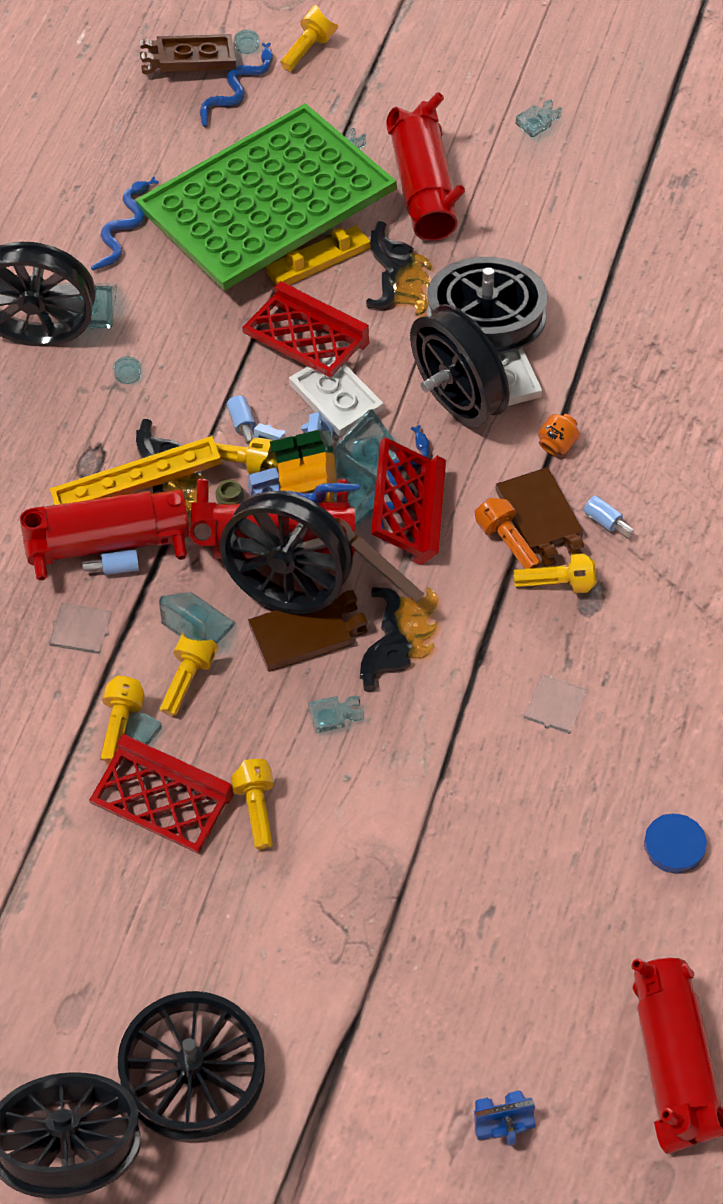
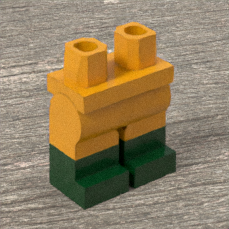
[270,429,338,504]

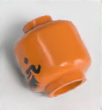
[538,414,580,456]

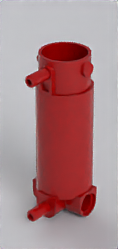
[386,92,465,241]
[189,479,355,559]
[20,489,189,581]
[631,957,723,1154]

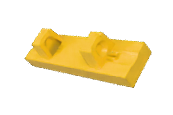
[266,225,370,285]

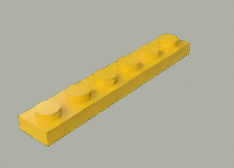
[49,436,222,505]

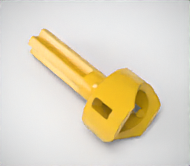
[279,5,339,72]
[215,438,278,475]
[513,553,597,594]
[159,632,219,717]
[100,675,145,764]
[230,759,274,850]

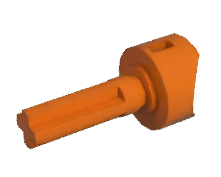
[475,497,541,569]

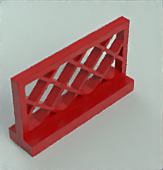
[242,281,370,378]
[371,437,446,565]
[89,734,234,854]

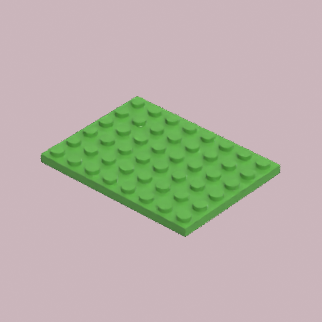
[135,103,398,291]

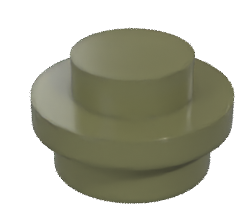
[215,480,244,504]

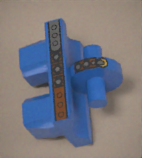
[474,1090,536,1146]

